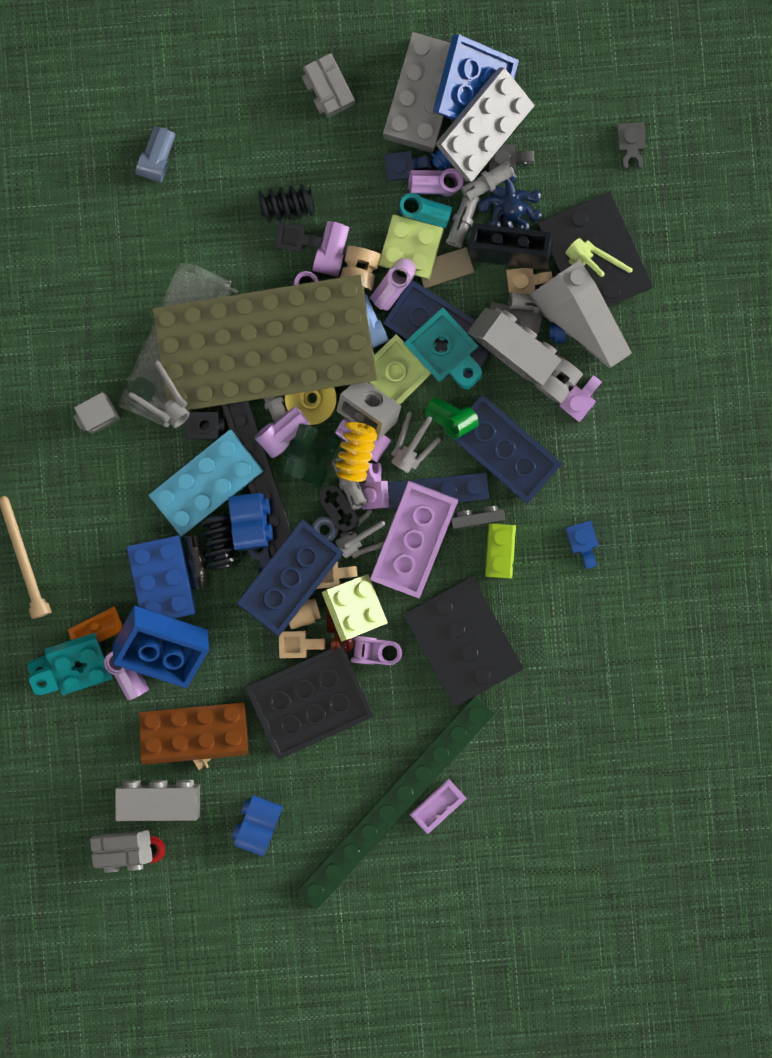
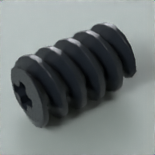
[258,184,314,223]
[201,514,239,570]

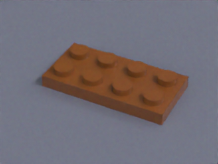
[139,703,248,765]

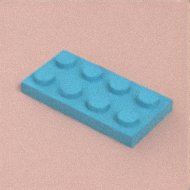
[149,430,264,537]

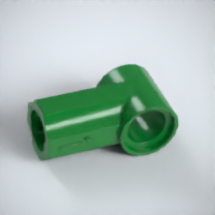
[425,397,479,439]

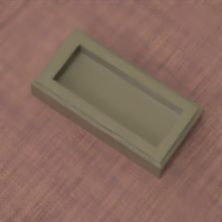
[421,247,474,289]

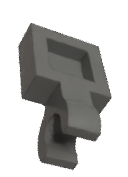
[489,144,534,172]

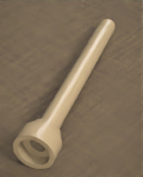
[0,496,52,619]

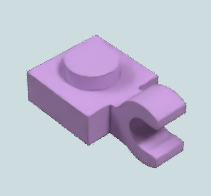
[559,375,601,422]
[360,463,389,510]

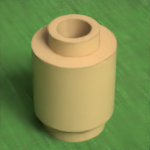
[288,598,321,630]

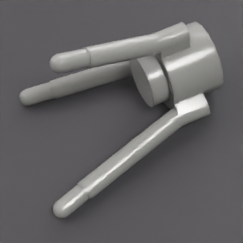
[129,361,190,428]
[391,412,441,473]
[335,509,385,559]

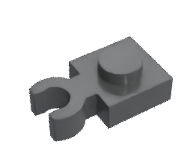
[617,122,646,170]

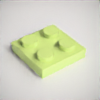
[378,215,444,280]
[369,334,431,405]
[322,574,387,642]

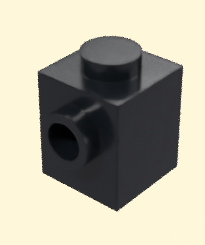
[186,412,225,440]

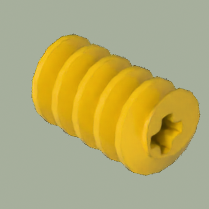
[335,422,377,482]

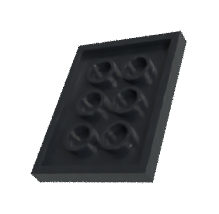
[538,191,653,308]
[403,576,524,708]
[245,644,374,760]

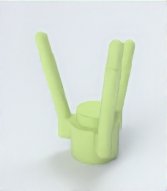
[565,238,632,277]

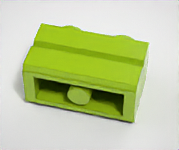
[485,524,516,579]

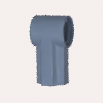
[135,126,176,183]

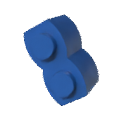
[229,493,273,551]
[231,795,283,857]

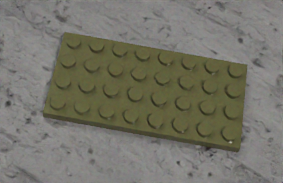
[153,274,378,411]

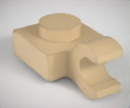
[506,268,553,294]
[316,561,358,589]
[279,631,325,658]

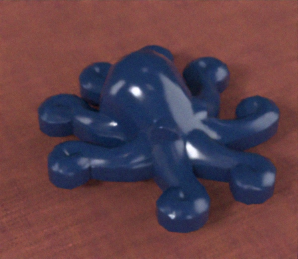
[478,174,542,230]

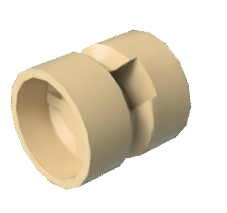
[340,246,381,291]

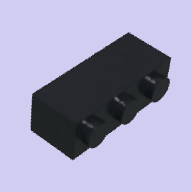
[469,223,553,271]

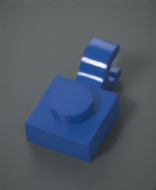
[565,521,599,569]

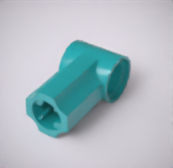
[398,193,452,229]

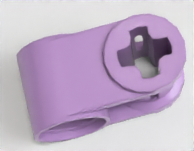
[350,636,402,665]

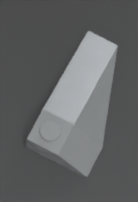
[530,260,632,368]

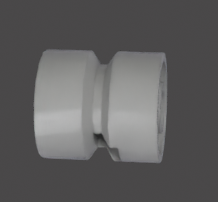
[534,354,583,405]

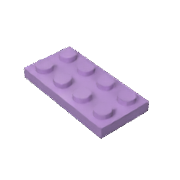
[370,480,458,599]

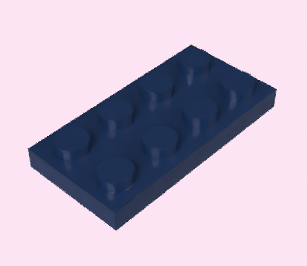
[383,280,490,378]
[453,394,562,504]
[236,520,344,637]

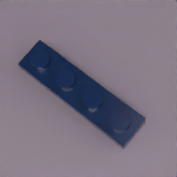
[384,473,489,510]

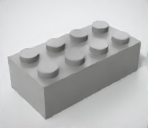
[383,32,450,153]

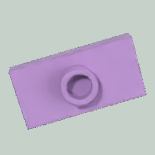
[410,779,467,834]

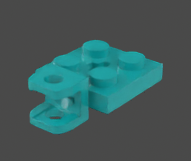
[404,308,482,390]
[27,633,113,695]

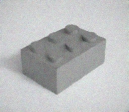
[467,308,561,386]
[115,779,200,821]

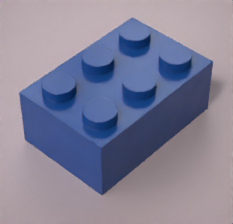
[127,536,197,619]
[113,606,209,688]

